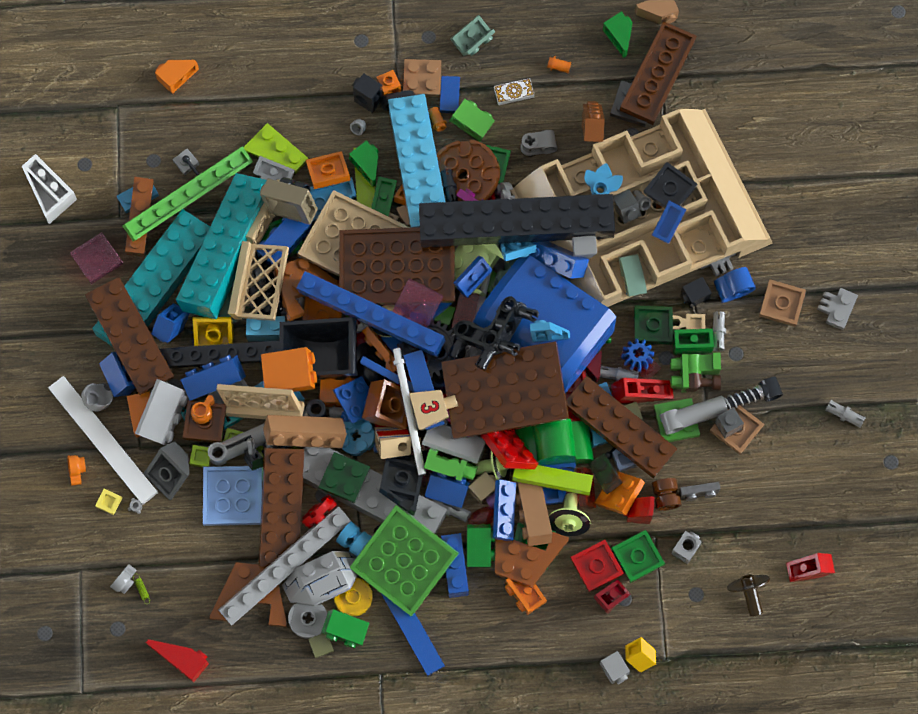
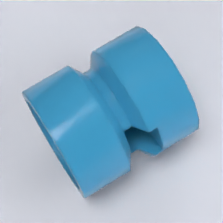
[336,522,372,557]

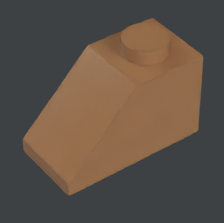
[635,0,679,25]

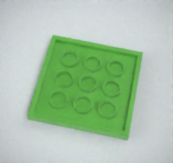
[350,505,459,616]

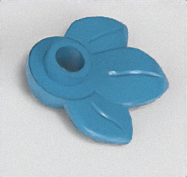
[584,163,623,195]

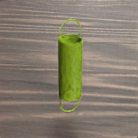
[133,576,150,604]

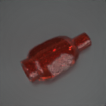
[468,507,494,524]

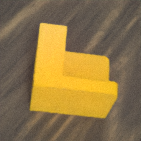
[625,637,656,672]

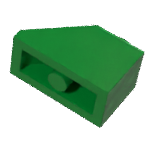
[603,11,632,58]
[349,140,379,187]

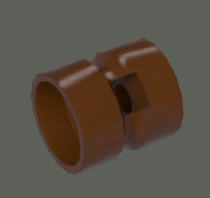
[652,478,682,511]

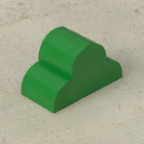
[515,419,594,466]

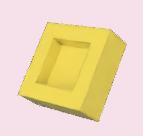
[95,489,122,515]

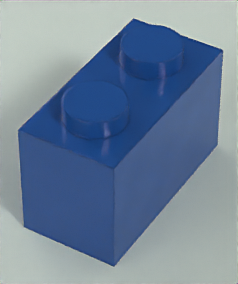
[151,303,190,343]
[99,352,136,397]
[424,471,470,508]

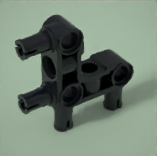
[447,296,539,371]

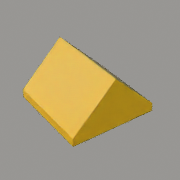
[193,317,234,346]

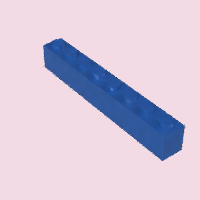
[297,271,446,357]

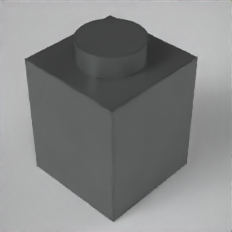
[613,189,642,224]
[715,407,744,438]

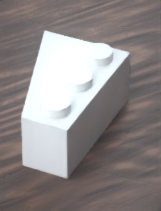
[22,154,77,224]

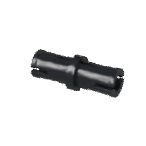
[440,169,458,202]

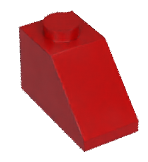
[623,496,654,524]
[786,553,835,582]

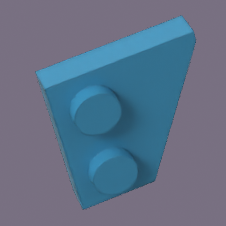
[530,320,570,342]

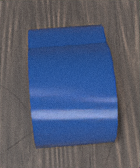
[714,267,756,303]

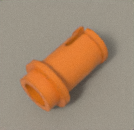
[547,56,571,73]
[428,107,447,132]

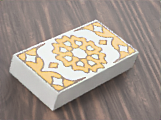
[494,78,534,105]

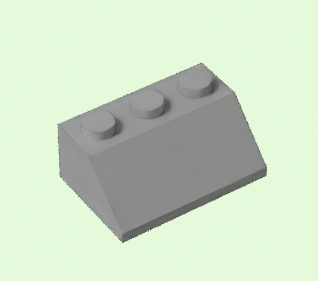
[135,379,189,446]
[422,419,486,464]

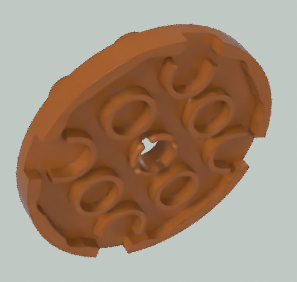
[436,140,500,202]

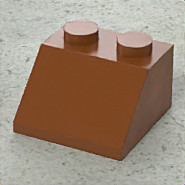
[362,379,414,430]

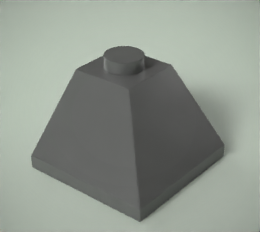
[143,441,189,500]

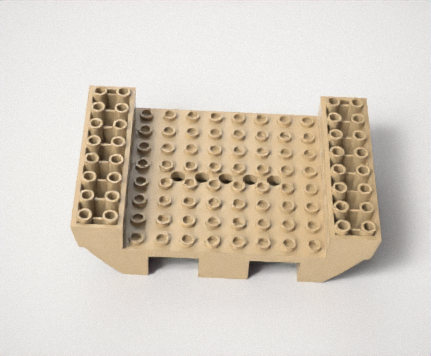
[510,109,772,307]

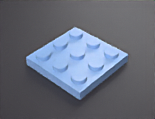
[203,466,262,526]

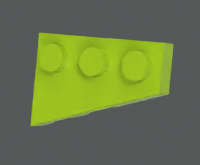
[244,123,308,174]

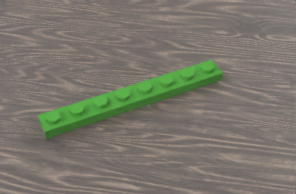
[122,146,253,241]

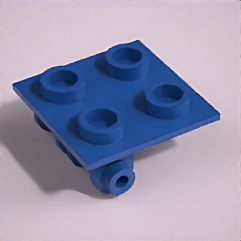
[333,376,369,424]

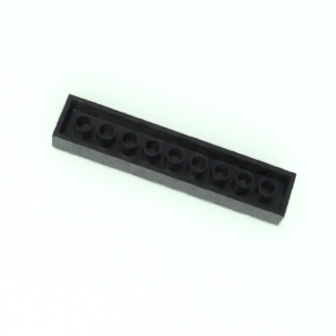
[419,194,615,248]

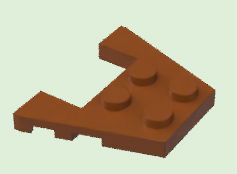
[273,258,339,321]
[495,532,569,588]
[210,562,287,628]

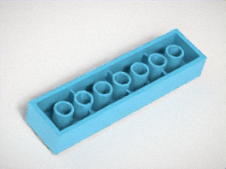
[388,94,445,228]

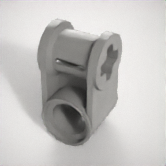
[520,130,557,156]

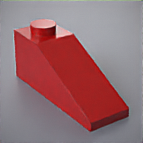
[611,378,674,404]
[146,639,209,682]

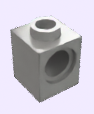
[671,531,702,565]
[600,651,630,684]

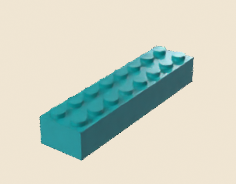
[176,173,267,319]
[92,209,210,347]

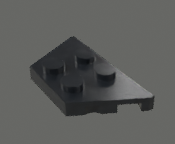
[379,450,427,515]

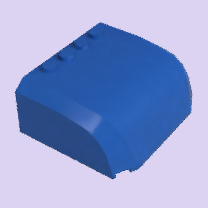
[473,255,616,394]

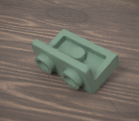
[450,15,495,56]

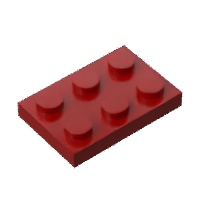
[480,429,539,470]

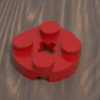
[301,494,337,529]

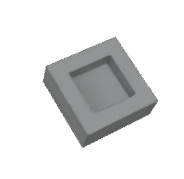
[173,149,199,175]

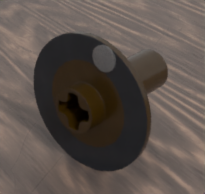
[727,574,770,616]

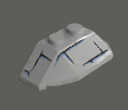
[282,551,358,606]

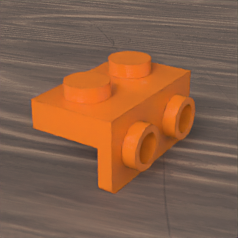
[504,578,547,615]

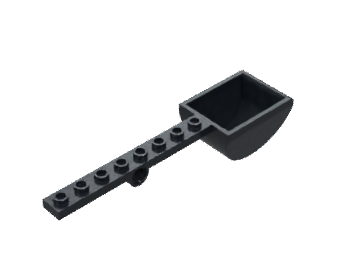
[159,317,358,379]

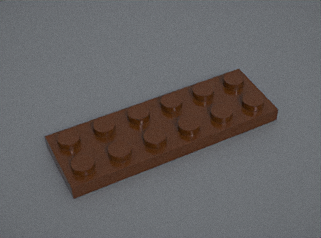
[619,21,697,125]
[85,277,174,395]
[566,376,677,478]
[259,448,304,567]

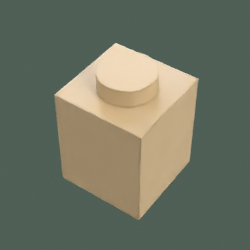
[468,472,497,505]

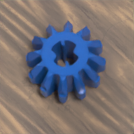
[621,339,654,372]

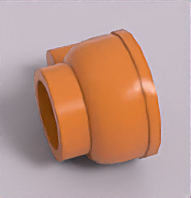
[191,395,215,424]
[67,455,86,486]

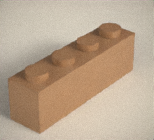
[263,415,347,448]
[511,477,552,546]

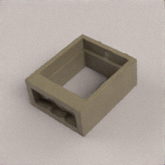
[260,178,318,225]

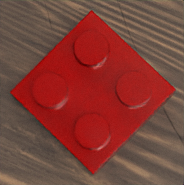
[570,540,624,592]

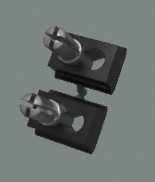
[244,438,278,470]

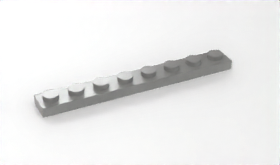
[218,506,351,626]

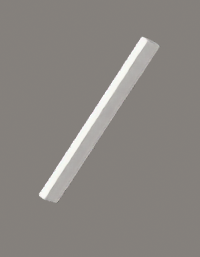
[48,376,158,504]

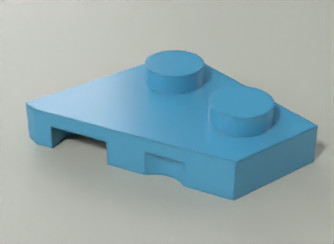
[498,242,536,261]

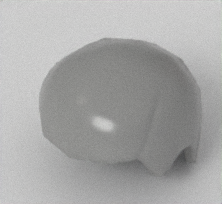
[81,383,113,412]

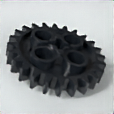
[397,318,455,380]

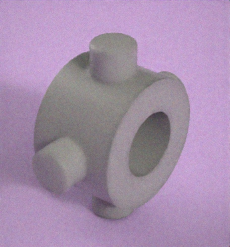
[128,498,144,514]

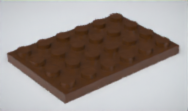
[339,227,455,305]
[441,341,569,439]

